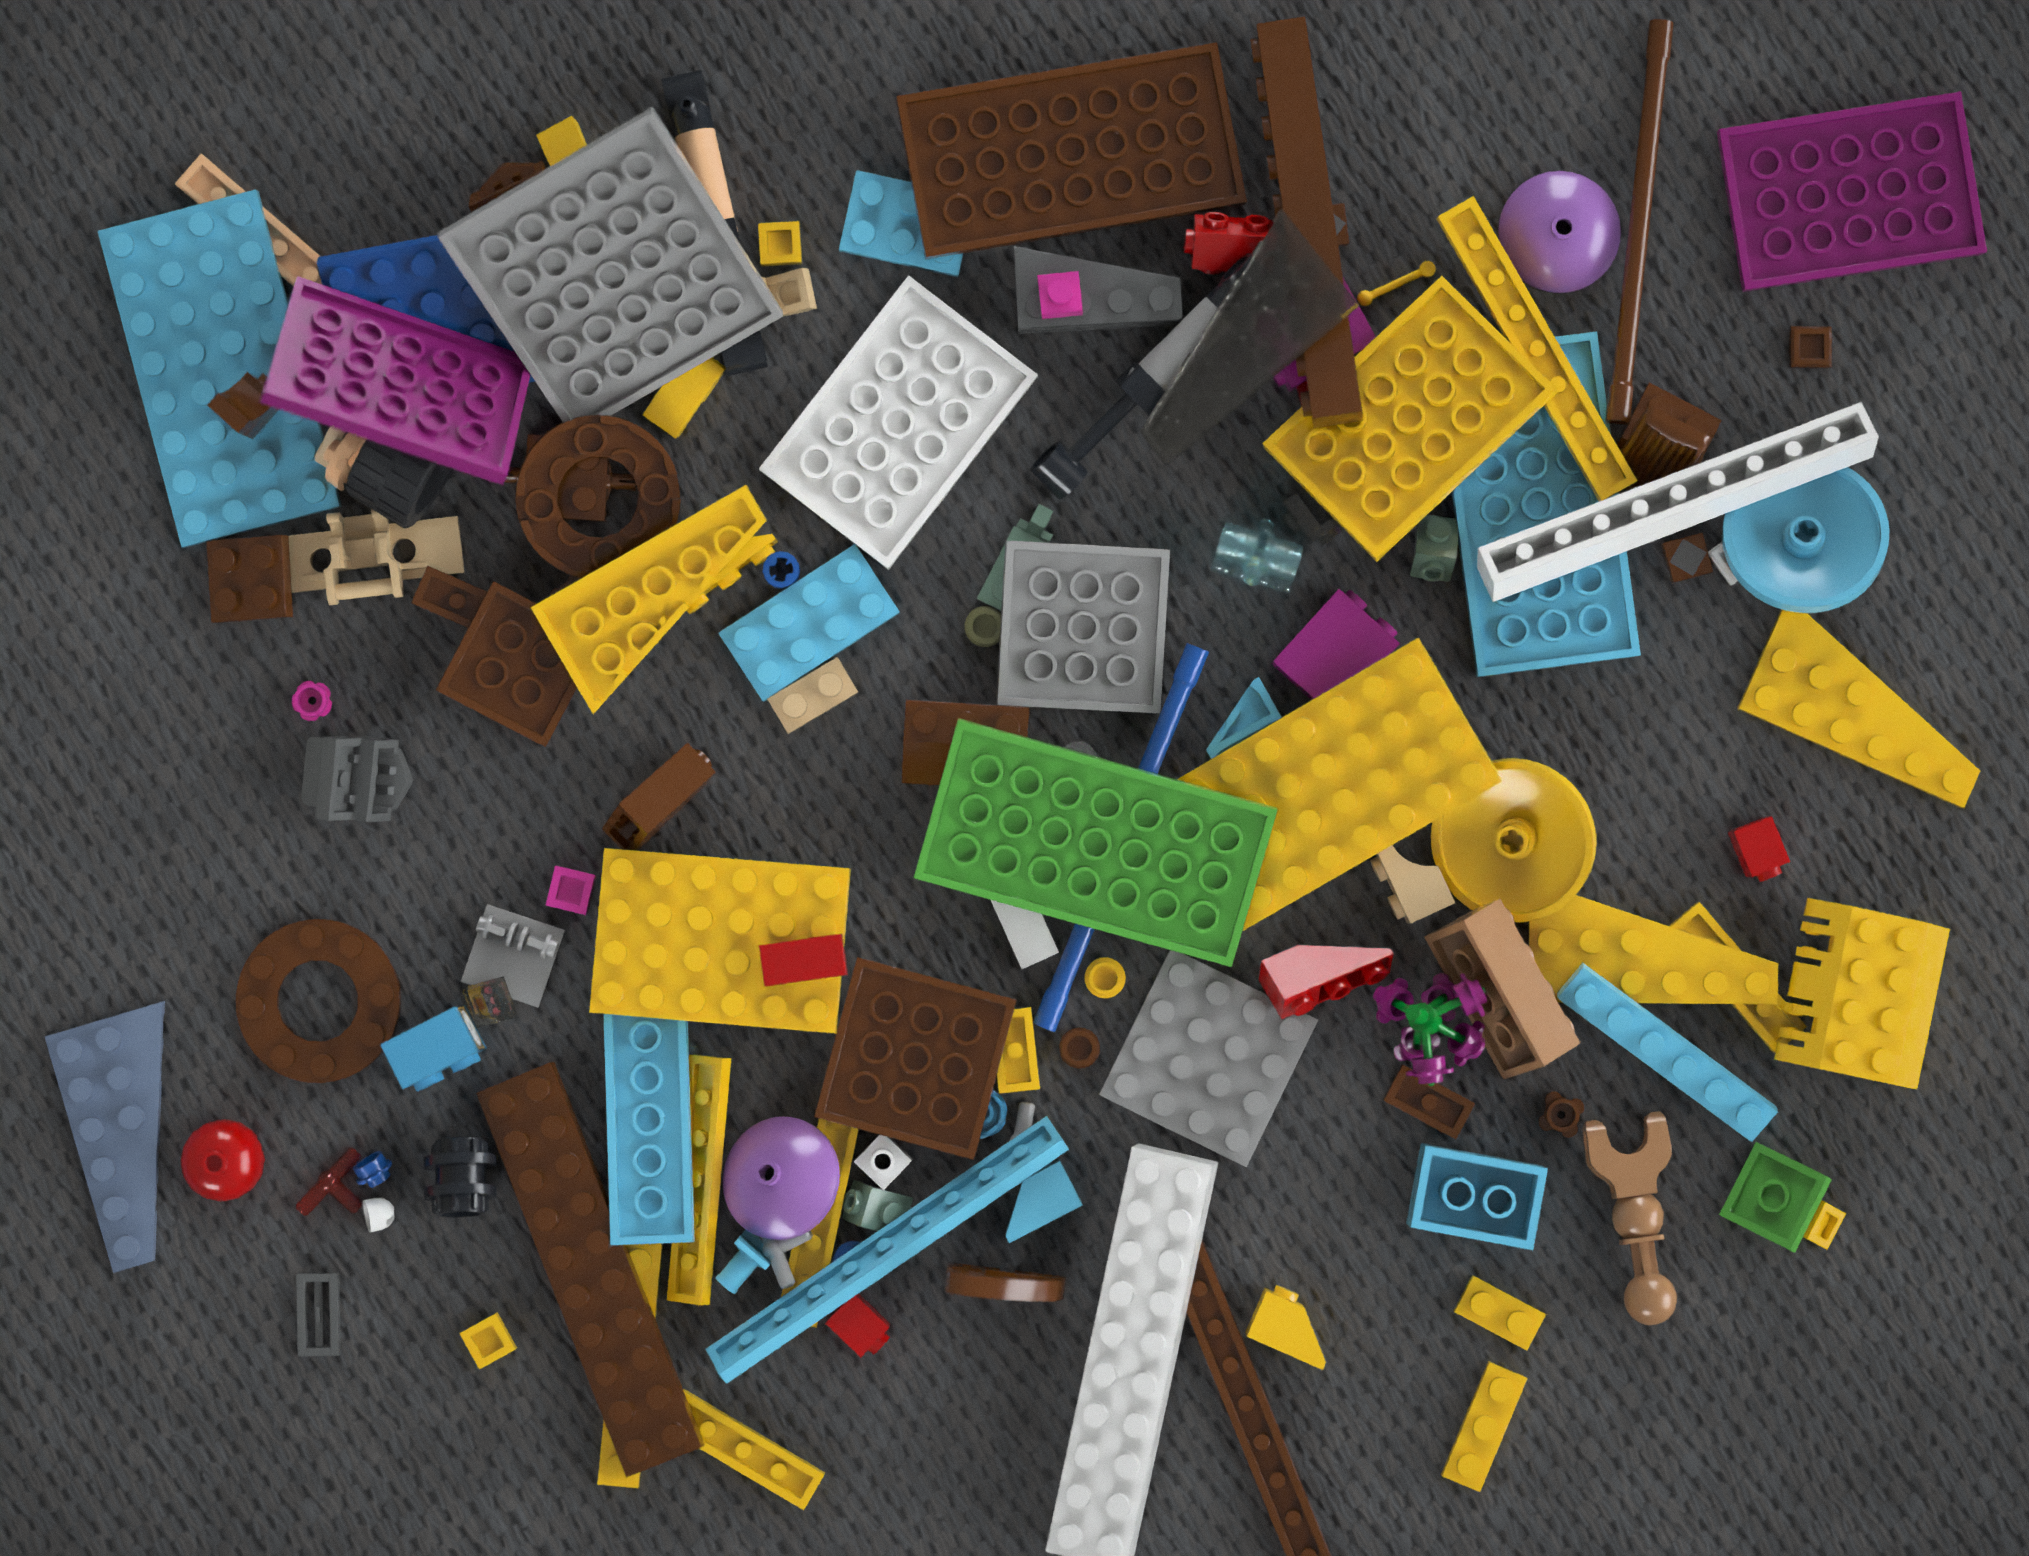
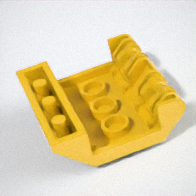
[1774,898,1950,1089]

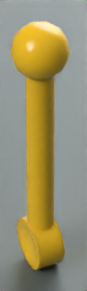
[1357,261,1436,306]

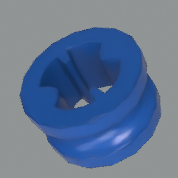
[763,551,800,589]

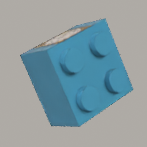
[380,1005,487,1092]

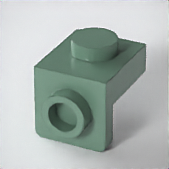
[1410,515,1459,582]
[842,1180,913,1231]

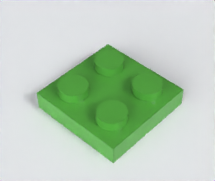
[1719,1142,1832,1253]

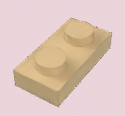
[767,657,859,734]

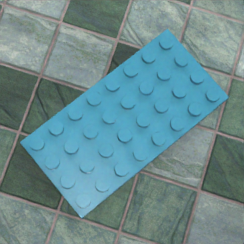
[98,189,342,548]
[1452,331,1641,677]

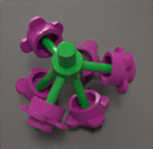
[1373,973,1487,1086]

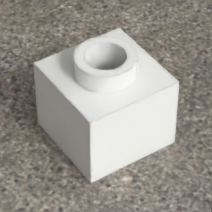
[854,1135,912,1190]

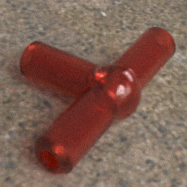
[295,1147,363,1216]

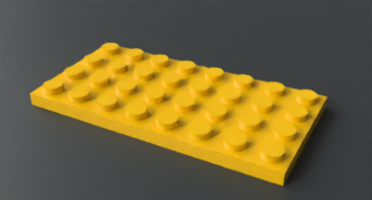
[1177,638,1503,931]

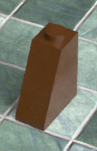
[602,743,716,851]

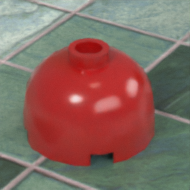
[180,1119,265,1202]

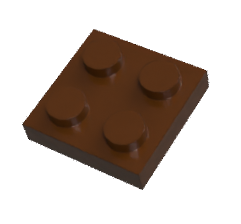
[206,535,293,623]

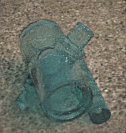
[1210,519,1304,594]

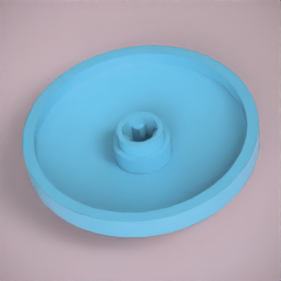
[1722,467,1890,613]

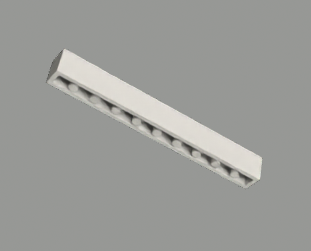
[1477,402,1879,602]

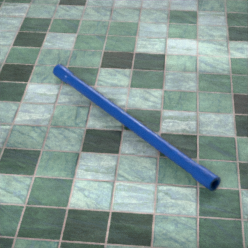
[1033,643,1209,1032]

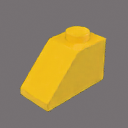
[1245,1285,1326,1370]

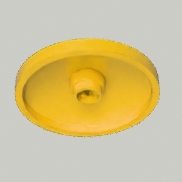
[1431,758,1596,922]

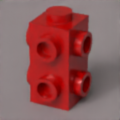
[1184,212,1278,275]

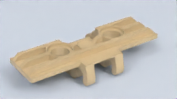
[289,509,465,605]

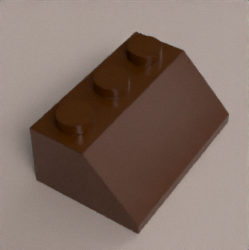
[902,700,1029,785]

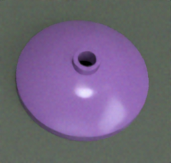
[1498,171,1621,293]
[722,1116,840,1240]

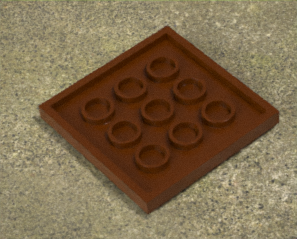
[814,957,1017,1160]

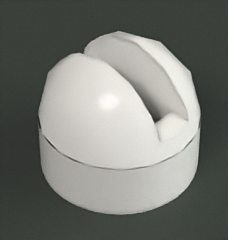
[363,1198,394,1232]

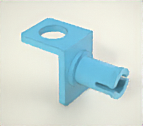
[715,1229,771,1294]

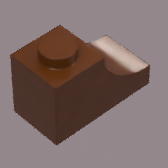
[207,372,279,439]

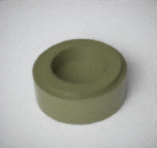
[965,606,1001,647]

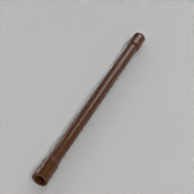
[1605,19,1674,425]

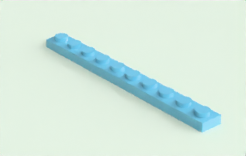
[706,1116,1069,1384]

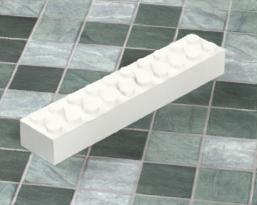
[1045,1144,1218,1556]

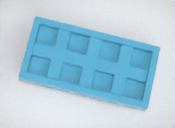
[718,544,900,702]

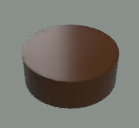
[1059,1027,1100,1069]

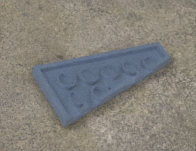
[45,1001,165,1273]

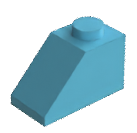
[1005,1159,1082,1243]

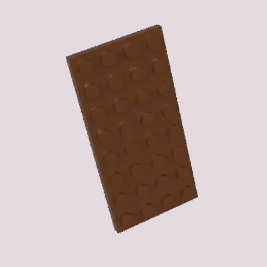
[896,42,1247,260]

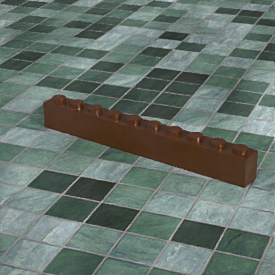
[1250,16,1363,428]

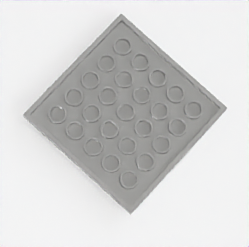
[438,107,783,422]

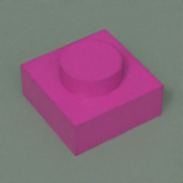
[1037,271,1083,319]
[546,866,597,915]

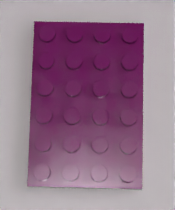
[1717,92,1987,292]
[260,276,530,485]

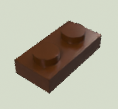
[411,565,487,628]
[1382,1064,1475,1139]

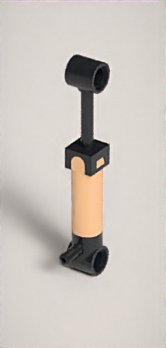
[661,70,768,376]

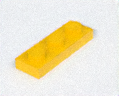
[1441,1361,1528,1492]

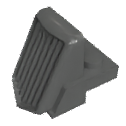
[301,736,413,822]

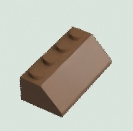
[1424,899,1580,1080]

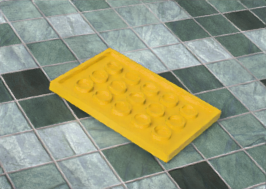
[1262,276,1557,562]
[589,848,851,1033]

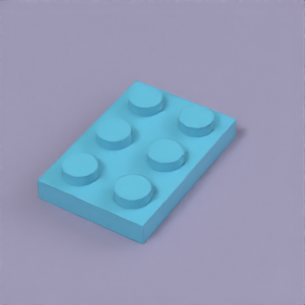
[839,170,964,277]

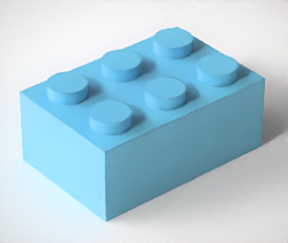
[1406,1143,1548,1250]

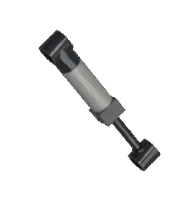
[1030,253,1278,499]

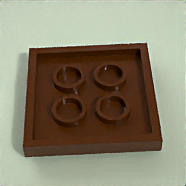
[435,581,577,747]

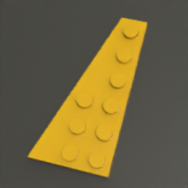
[531,485,767,714]
[1737,609,1980,808]
[1529,895,1778,1005]

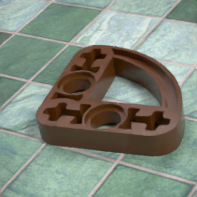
[944,1263,1066,1302]

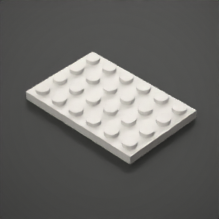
[759,275,1038,570]

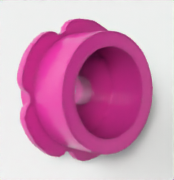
[292,681,332,721]

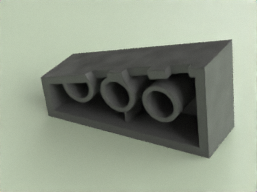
[1014,246,1182,334]

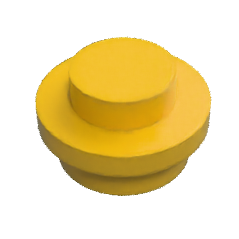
[1085,957,1126,998]

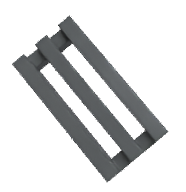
[296,1272,341,1357]

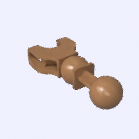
[1582,1111,1677,1325]

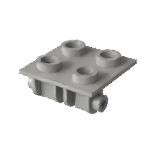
[461,904,565,1008]

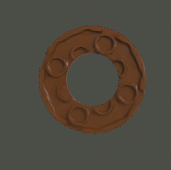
[515,415,681,578]
[236,919,401,1083]

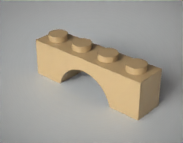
[1370,845,1455,924]

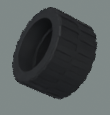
[346,439,454,529]

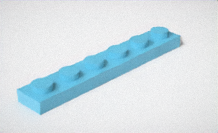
[1557,962,1778,1142]

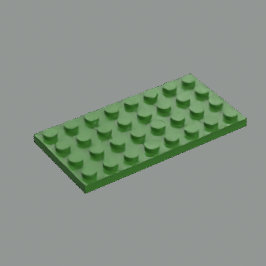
[914,718,1278,967]

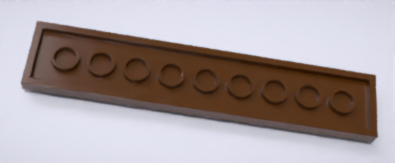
[476,1062,705,1478]

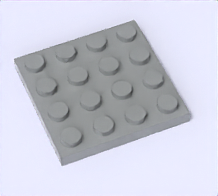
[996,540,1170,713]
[1099,950,1318,1167]

